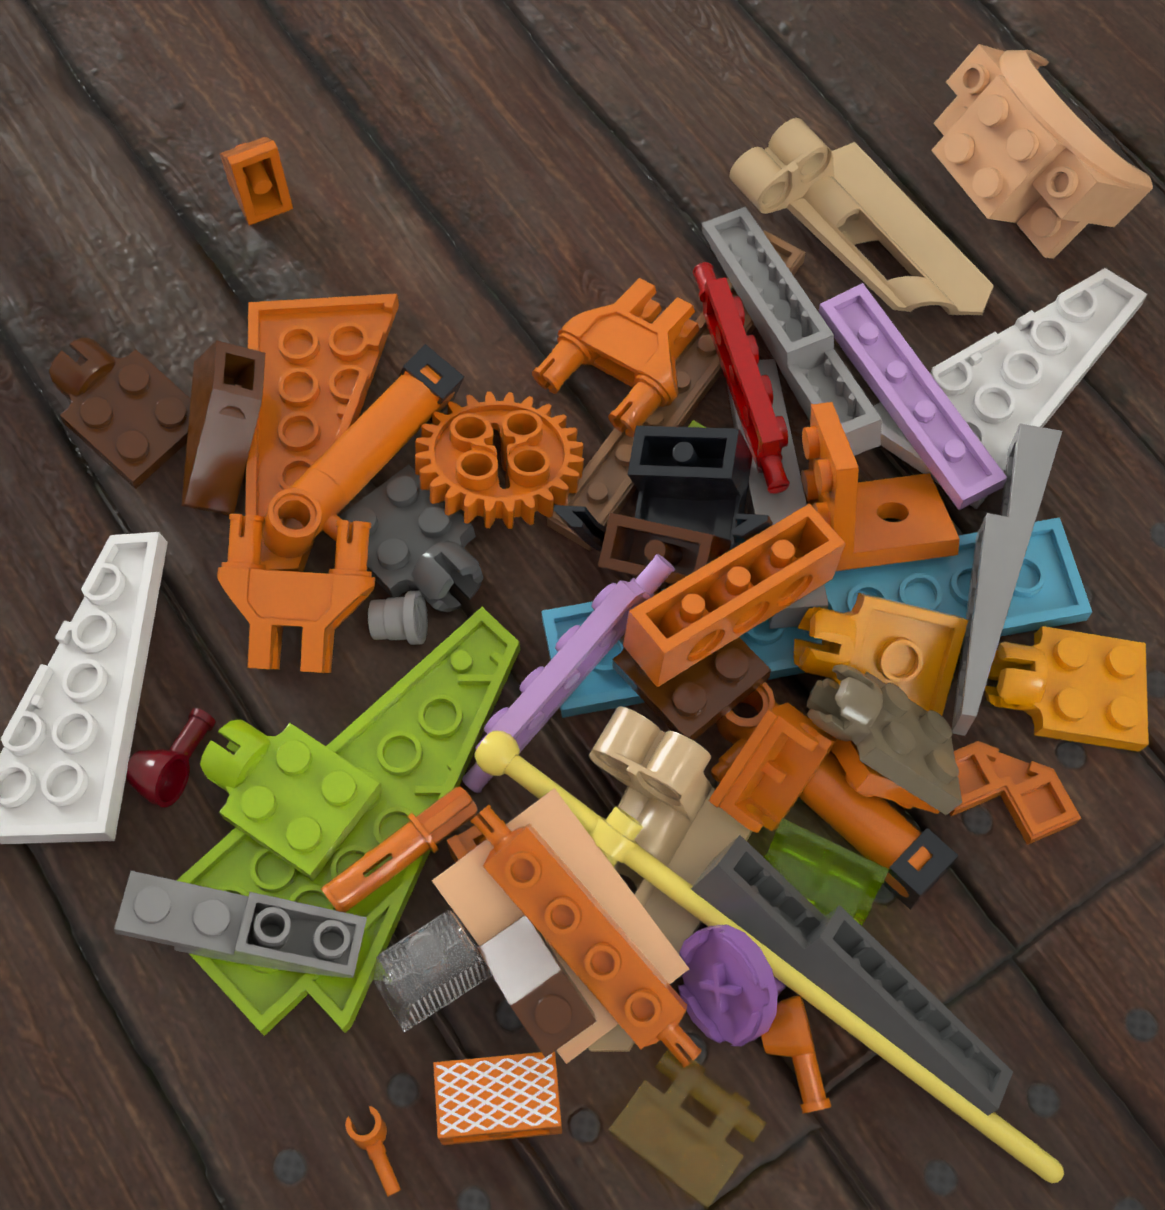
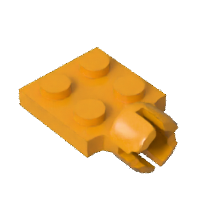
[793,593,969,716]
[984,626,1149,752]

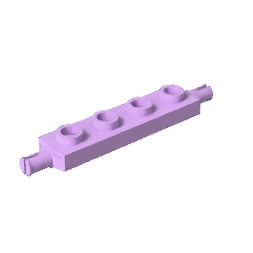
[462,554,675,793]

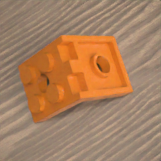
[801,402,960,571]

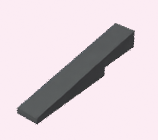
[691,835,1013,1116]

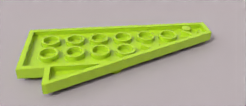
[176,607,520,1036]

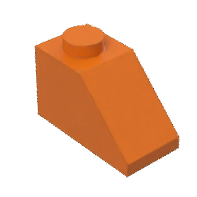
[219,137,293,226]

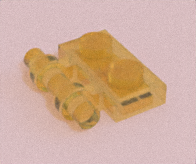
[609,1049,767,1209]

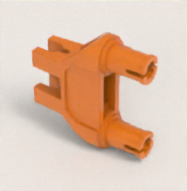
[532,278,700,438]
[217,514,375,673]

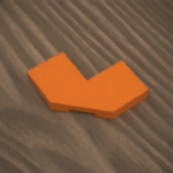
[949,741,1081,845]

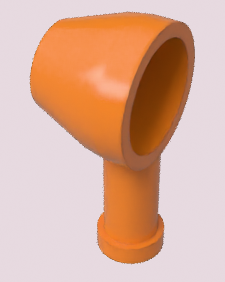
[761,995,832,1113]

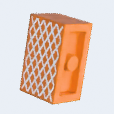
[433,1051,562,1145]

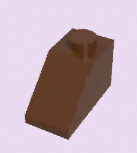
[477,915,597,1058]

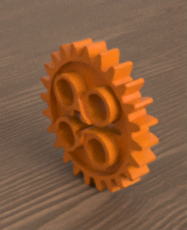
[415,392,584,529]

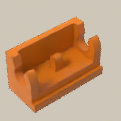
[708,702,837,833]

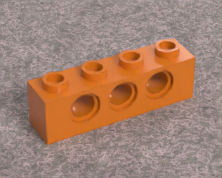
[623,503,845,687]

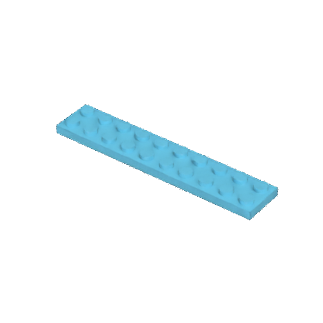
[542,517,1092,718]

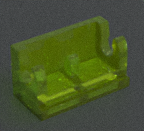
[764,818,889,926]

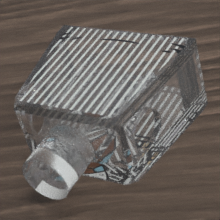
[373,911,492,1032]

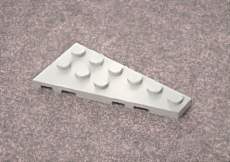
[873,268,1147,509]
[0,532,168,844]

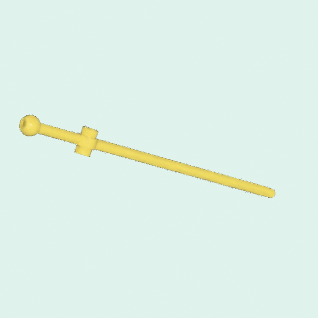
[475,730,1064,1183]

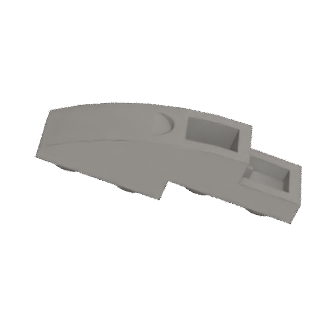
[114,871,367,978]

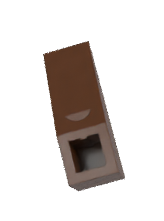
[182,340,266,516]

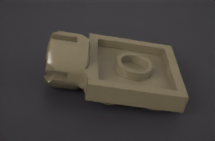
[806,664,963,815]

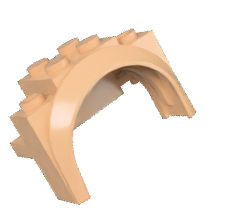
[931,44,1153,259]

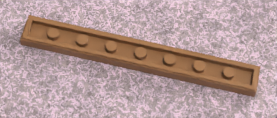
[547,230,806,552]

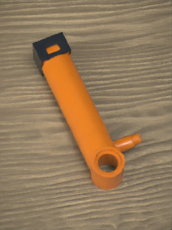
[262,344,465,558]
[711,682,959,910]

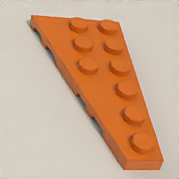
[245,294,399,572]

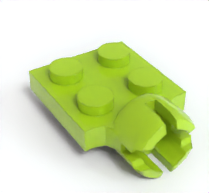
[200,719,382,881]

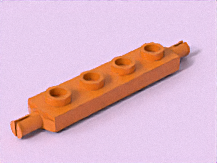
[470,805,702,1068]

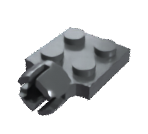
[339,464,483,612]

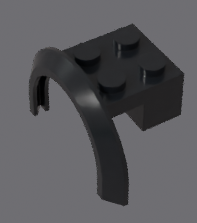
[554,426,773,552]

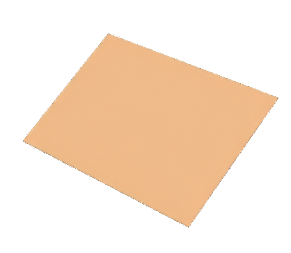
[432,788,689,1064]

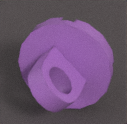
[678,924,786,1046]

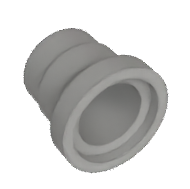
[368,591,428,645]

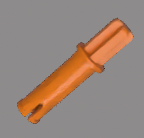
[320,786,478,913]

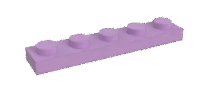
[818,283,1007,510]

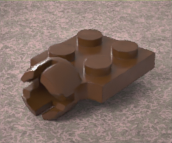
[49,338,191,489]
[612,587,771,741]

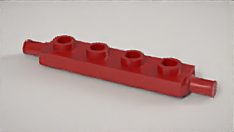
[693,262,790,494]

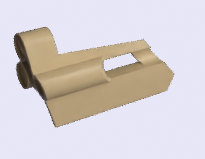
[729,118,994,315]
[588,706,752,1052]

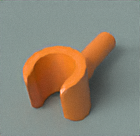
[345,1106,401,1197]

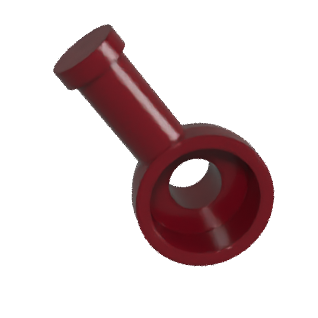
[126,708,216,808]

